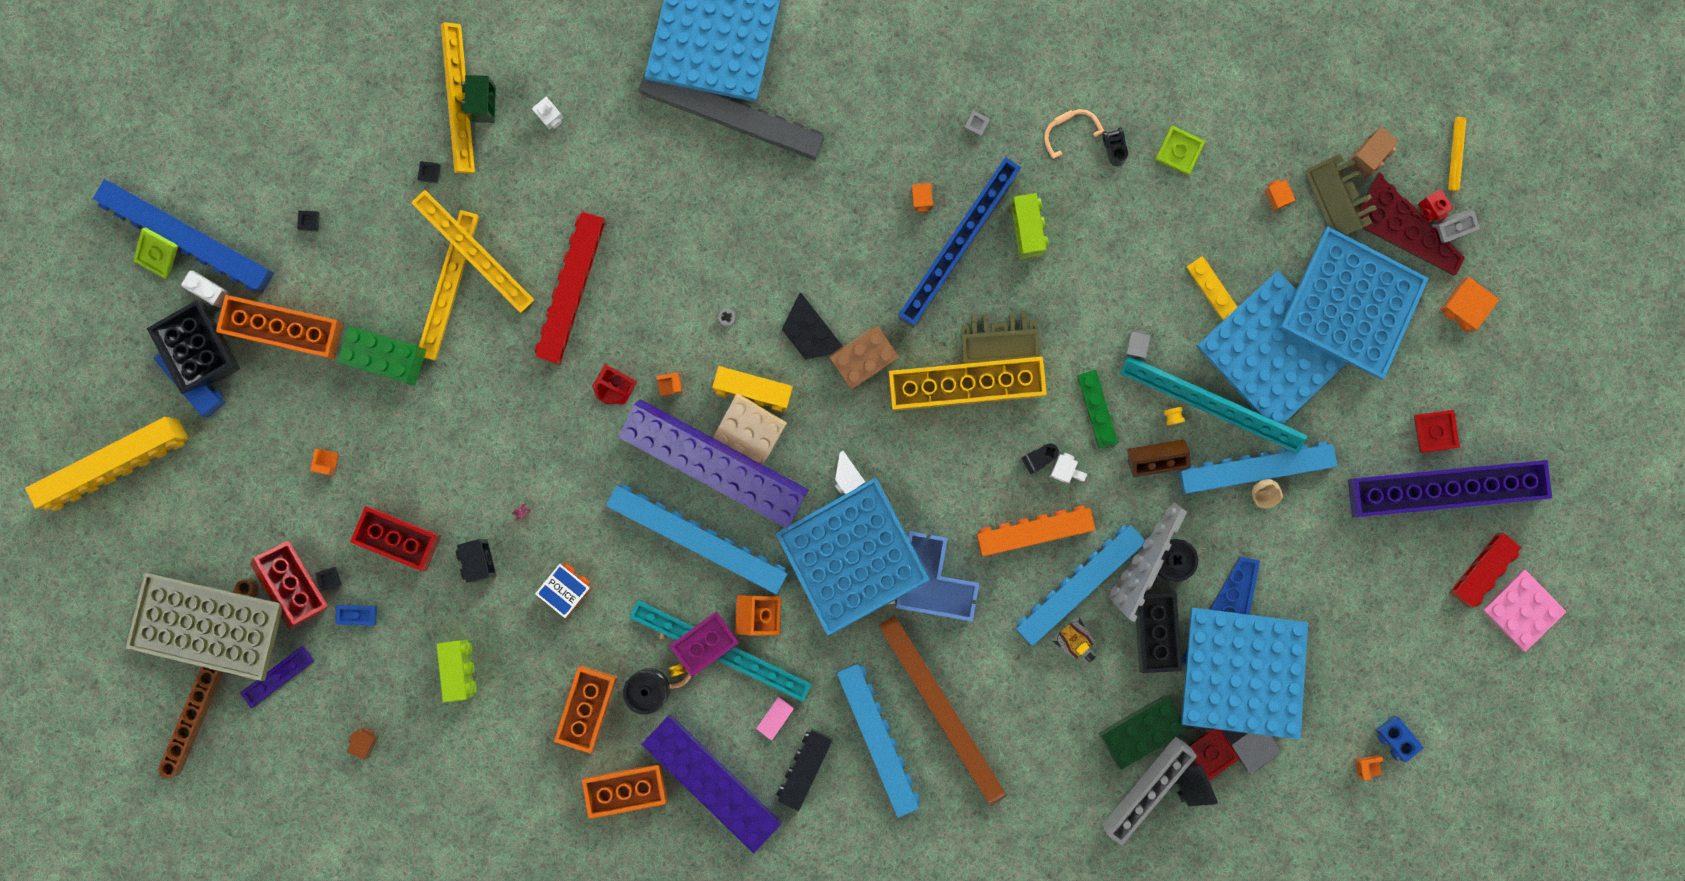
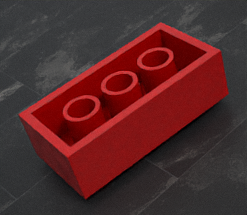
[350,506,442,571]
[250,540,328,630]

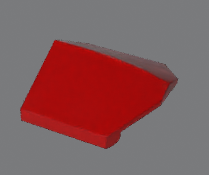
[592,363,637,404]

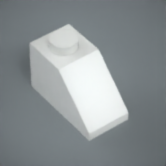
[835,451,865,494]

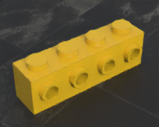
[712,366,793,413]

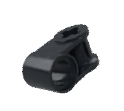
[1102,127,1128,166]
[1021,443,1059,475]

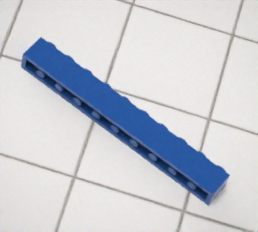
[898,157,1021,328]
[93,179,274,293]

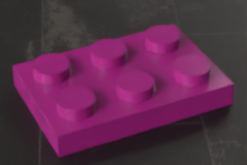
[670,611,740,677]

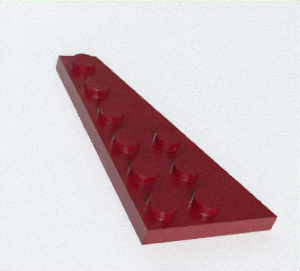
[1359,172,1465,276]

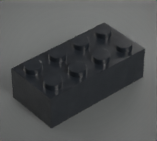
[1135,592,1182,673]

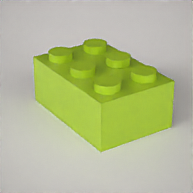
[1010,193,1049,260]
[436,639,477,702]

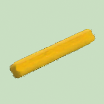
[1448,117,1466,192]

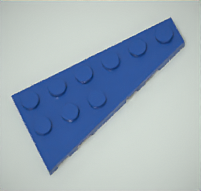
[1181,557,1260,664]

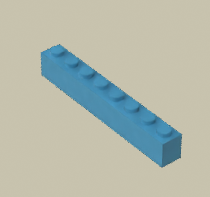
[1178,441,1337,494]
[1015,525,1145,646]
[837,663,921,818]

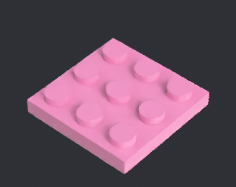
[1482,570,1566,652]

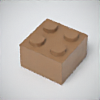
[1348,126,1399,178]

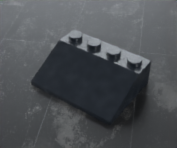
[146,300,240,394]

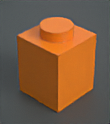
[1265,179,1296,211]
[911,183,933,213]

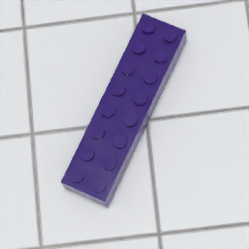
[641,714,781,854]

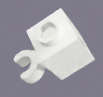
[532,97,564,130]
[1050,453,1087,484]

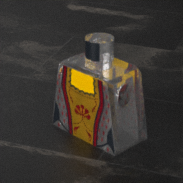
[1049,615,1096,664]

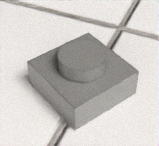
[964,111,990,137]

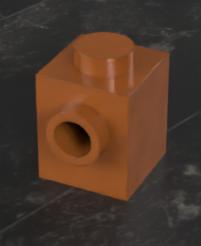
[346,727,379,760]

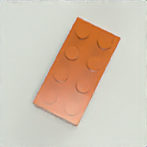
[554,665,618,754]
[582,763,668,819]

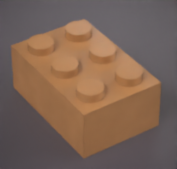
[828,325,899,389]

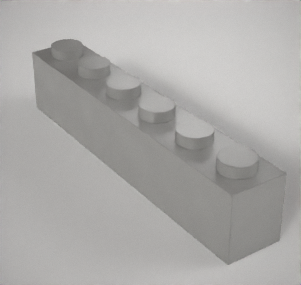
[1102,737,1197,845]

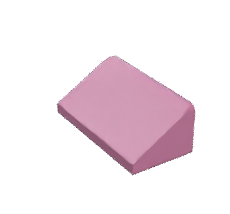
[756,697,794,741]

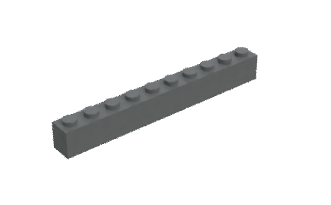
[638,71,824,161]

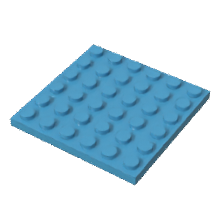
[645,0,781,102]
[1279,226,1429,380]
[1196,270,1347,424]
[776,478,931,636]
[1181,608,1308,740]

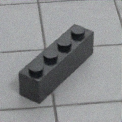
[776,729,833,812]

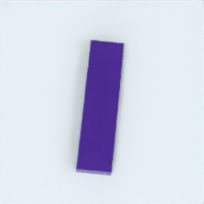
[240,646,315,708]

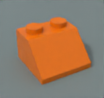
[735,595,781,635]

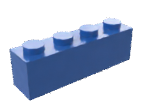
[153,353,226,418]

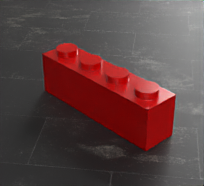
[1449,533,1522,608]

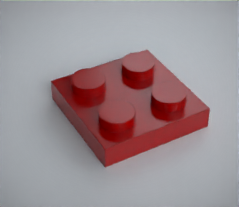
[1414,410,1460,453]
[1189,729,1240,781]

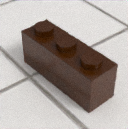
[1127,439,1191,478]

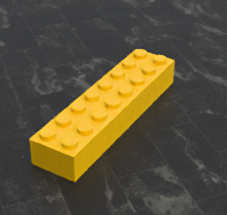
[889,357,1047,411]
[25,417,189,511]

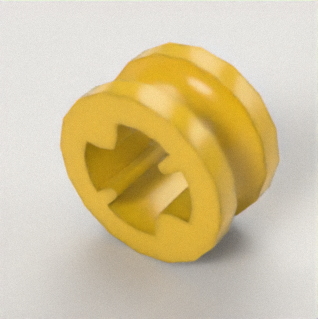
[667,663,687,678]

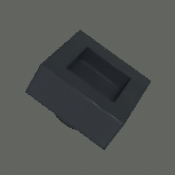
[417,161,441,184]
[297,210,320,231]
[316,567,342,591]

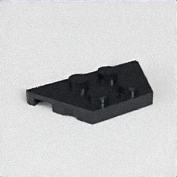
[782,293,843,360]

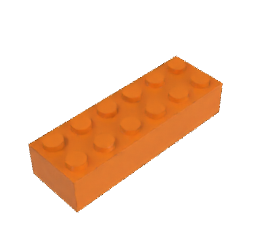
[216,295,344,360]

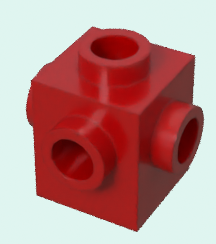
[1418,189,1453,223]

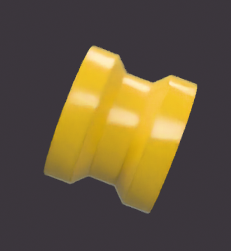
[1163,407,1186,426]

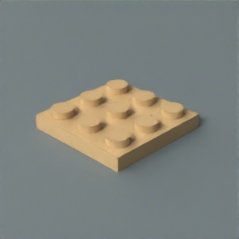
[713,394,787,465]

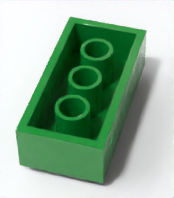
[337,326,426,386]

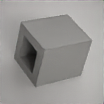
[1124,330,1151,360]

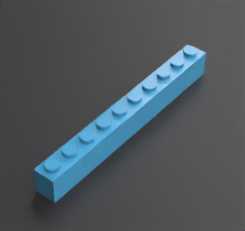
[606,484,788,594]

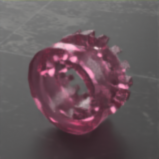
[512,503,531,521]

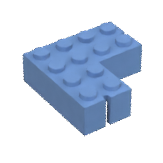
[895,531,979,622]

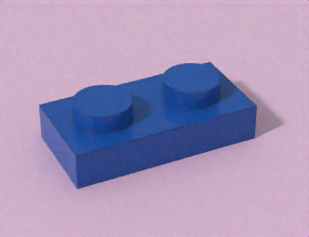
[335,605,377,626]

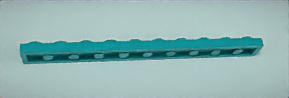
[1120,356,1307,453]
[629,600,811,702]

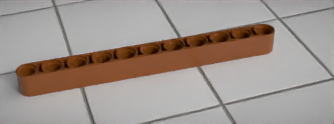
[158,579,259,778]
[878,615,1007,806]

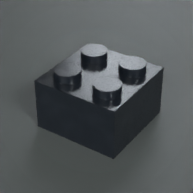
[456,539,497,583]

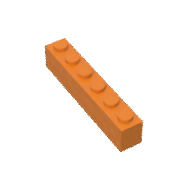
[976,505,1096,556]

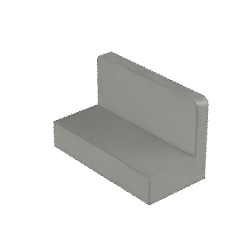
[1430,211,1480,243]

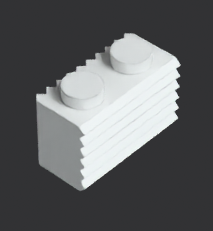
[181,271,230,308]

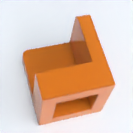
[656,372,683,396]
[310,448,339,476]
[1355,755,1384,780]

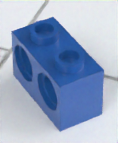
[1376,715,1424,763]

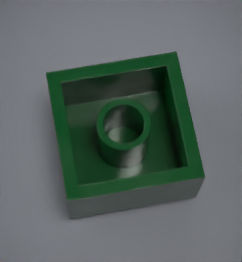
[461,75,496,123]

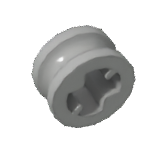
[718,309,736,327]

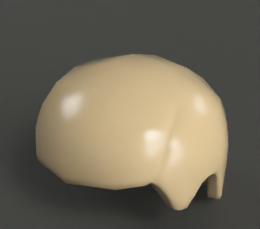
[1251,479,1283,509]

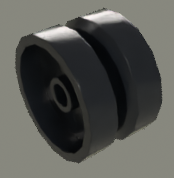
[1157,539,1199,582]
[623,668,670,714]

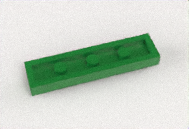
[1077,370,1118,448]

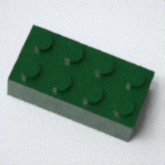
[1098,695,1188,770]

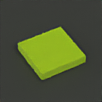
[1155,125,1206,176]
[133,227,178,279]

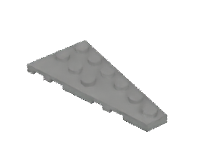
[1108,502,1187,622]

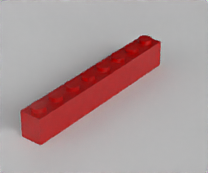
[534,211,606,365]

